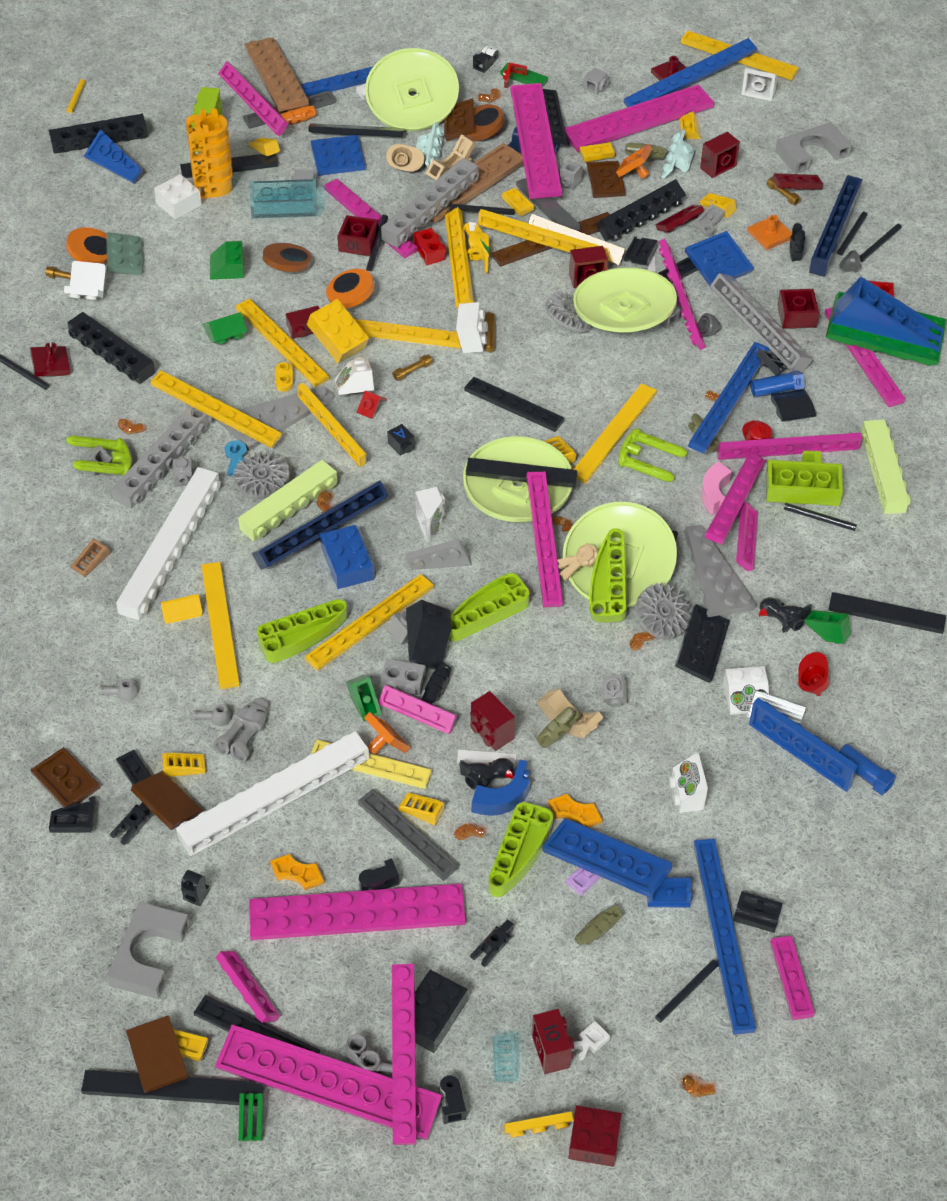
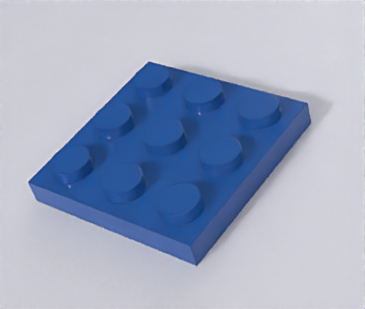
[311,135,365,176]
[685,231,754,289]

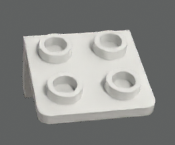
[64,261,106,300]

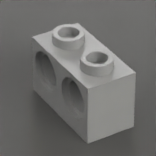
[381,659,425,695]

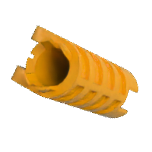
[186,108,233,199]

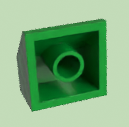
[210,241,244,280]
[202,312,247,345]

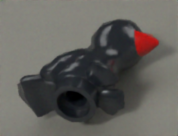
[758,597,813,633]
[459,758,514,790]

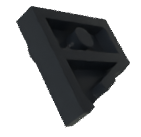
[756,349,787,376]
[49,796,96,833]

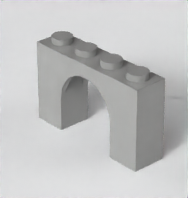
[775,122,852,174]
[105,902,190,999]

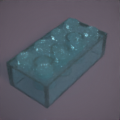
[250,179,317,218]

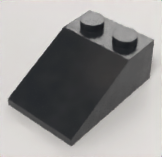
[406,599,452,670]

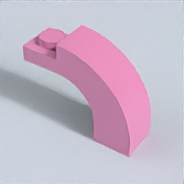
[701,461,732,515]

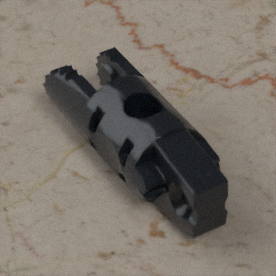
[789,223,806,262]
[421,662,452,704]
[110,802,151,845]
[470,919,514,967]

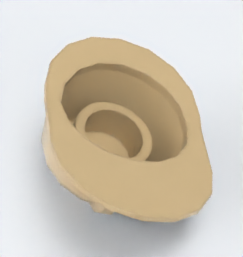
[386,144,424,172]

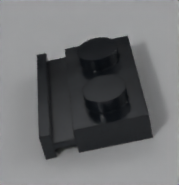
[624,236,658,265]
[733,891,783,933]

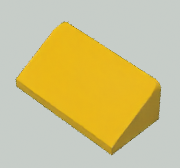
[679,111,701,139]
[160,594,203,624]

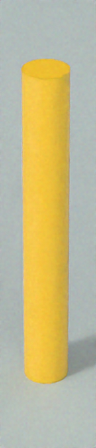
[66,79,85,113]

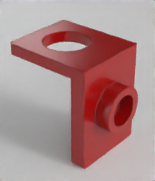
[503,62,527,88]
[356,390,387,419]

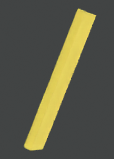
[311,740,432,789]

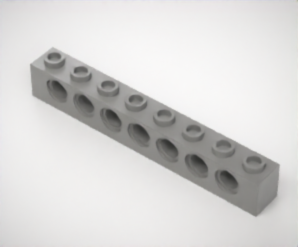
[381,158,479,248]
[710,273,813,373]
[112,406,216,509]

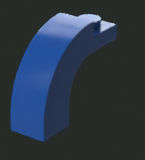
[471,759,530,816]

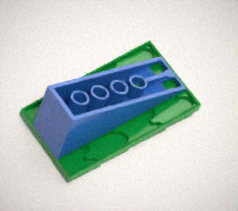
[825,276,947,366]

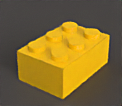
[307,299,369,364]

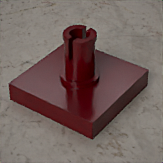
[651,56,687,81]
[30,342,70,377]

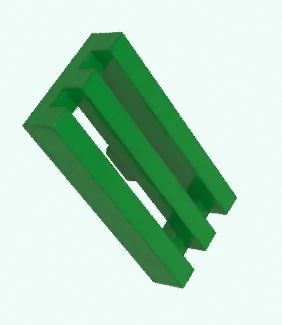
[238,1093,263,1142]

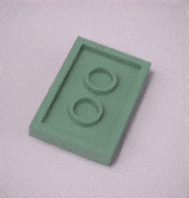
[106,232,142,275]

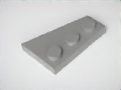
[405,539,471,570]

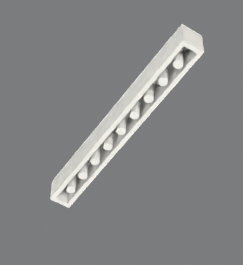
[116,467,221,620]
[176,731,369,856]

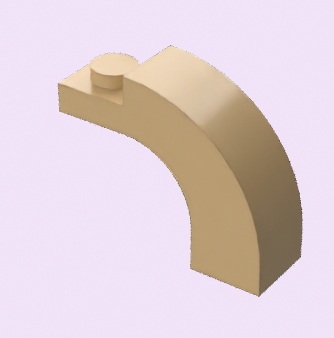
[425,135,476,180]
[536,689,603,738]

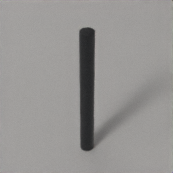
[449,204,514,215]
[837,211,868,256]
[366,215,388,271]
[859,223,902,262]
[0,354,49,390]
[784,503,857,531]
[655,960,719,1023]

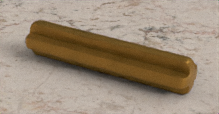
[485,311,495,353]

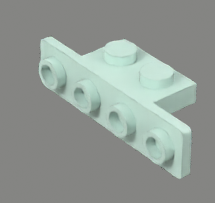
[416,122,444,168]
[661,129,695,179]

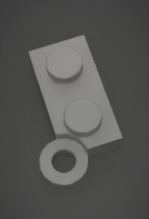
[693,204,725,235]

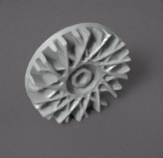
[545,291,592,332]
[234,451,290,499]
[636,582,692,640]

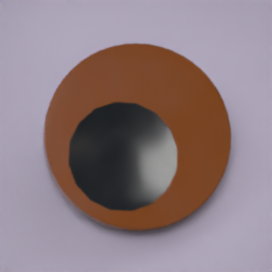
[465,104,504,141]
[262,243,312,272]

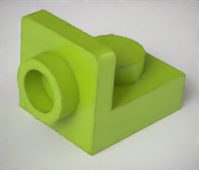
[801,451,822,463]

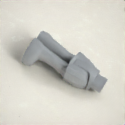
[213,698,268,762]

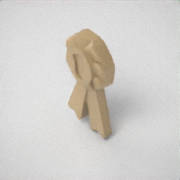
[557,543,599,581]

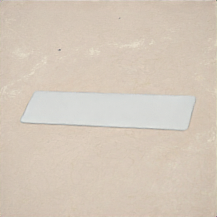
[457,750,516,768]

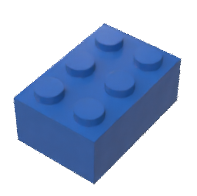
[320,525,374,589]

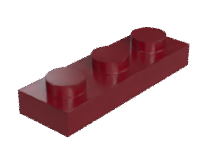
[772,173,823,190]
[655,204,704,233]

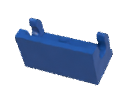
[647,878,692,908]

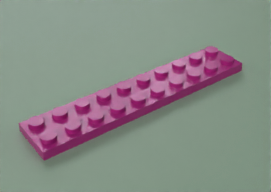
[510,83,562,199]
[564,84,714,152]
[249,884,465,940]
[215,1025,443,1141]

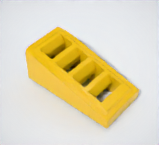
[249,137,280,156]
[699,193,736,218]
[544,436,576,464]
[162,753,206,777]
[398,793,444,826]

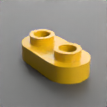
[275,362,293,392]

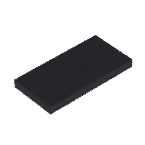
[675,604,730,683]

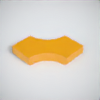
[548,794,602,828]
[270,854,324,891]

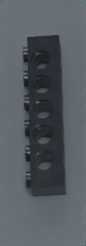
[49,113,148,154]
[596,179,686,241]
[67,312,155,384]

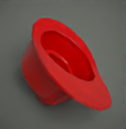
[742,420,774,441]
[798,652,830,696]

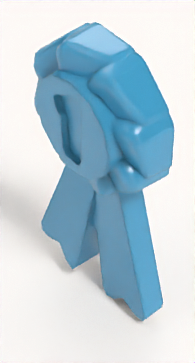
[224,440,247,476]

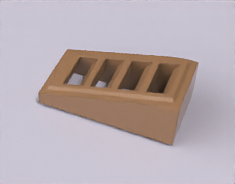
[70,538,111,577]

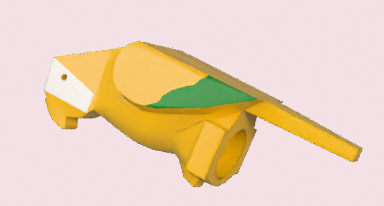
[463,222,489,273]

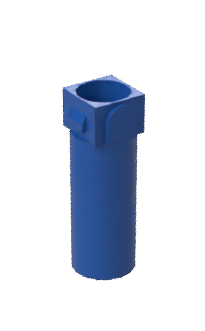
[750,370,805,397]
[839,743,897,796]

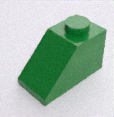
[805,610,851,644]
[346,675,382,721]

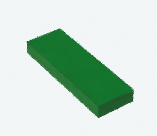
[500,63,548,88]

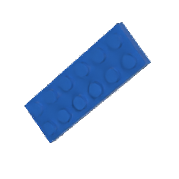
[749,698,858,792]
[542,818,672,898]

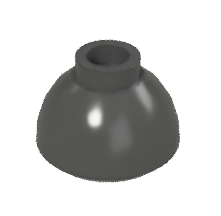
[839,250,862,273]
[698,313,721,337]

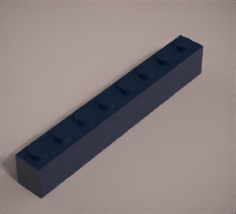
[809,175,863,277]
[252,480,389,569]

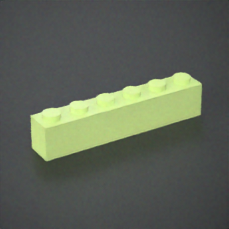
[861,419,911,514]
[238,460,337,541]

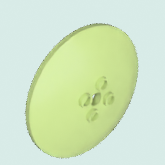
[365,48,459,131]
[573,267,677,332]
[463,436,572,522]
[563,502,677,608]

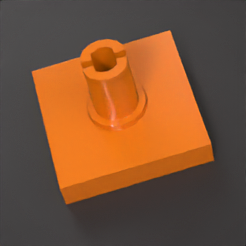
[616,144,652,179]
[747,215,792,250]
[364,712,411,755]

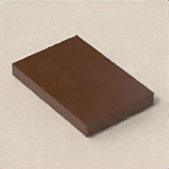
[444,98,476,141]
[586,161,625,198]
[30,747,100,808]
[131,771,203,830]
[126,1015,188,1093]

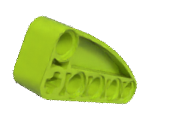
[589,528,627,623]
[449,573,529,642]
[257,599,347,663]
[488,802,553,897]

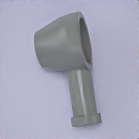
[99,679,138,701]
[193,704,231,726]

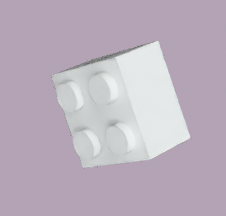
[154,174,201,219]
[456,302,488,353]

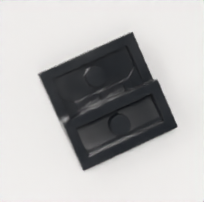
[771,389,816,422]

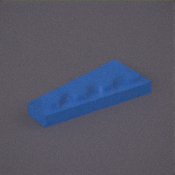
[84,129,143,184]

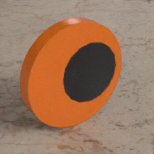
[66,227,107,265]
[326,269,375,308]

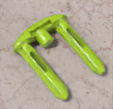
[618,428,687,482]
[66,435,133,477]

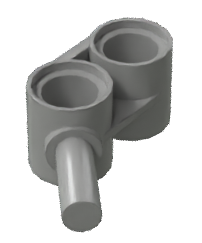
[345,1034,392,1073]

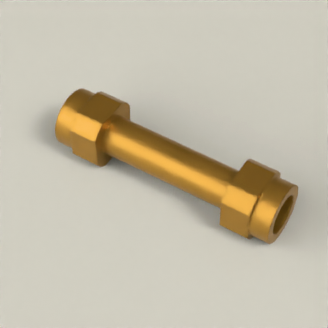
[766,177,801,206]
[45,266,71,280]
[392,354,433,381]

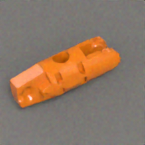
[280,106,316,125]

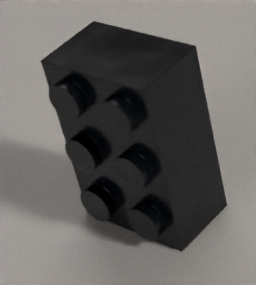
[415,969,468,1053]

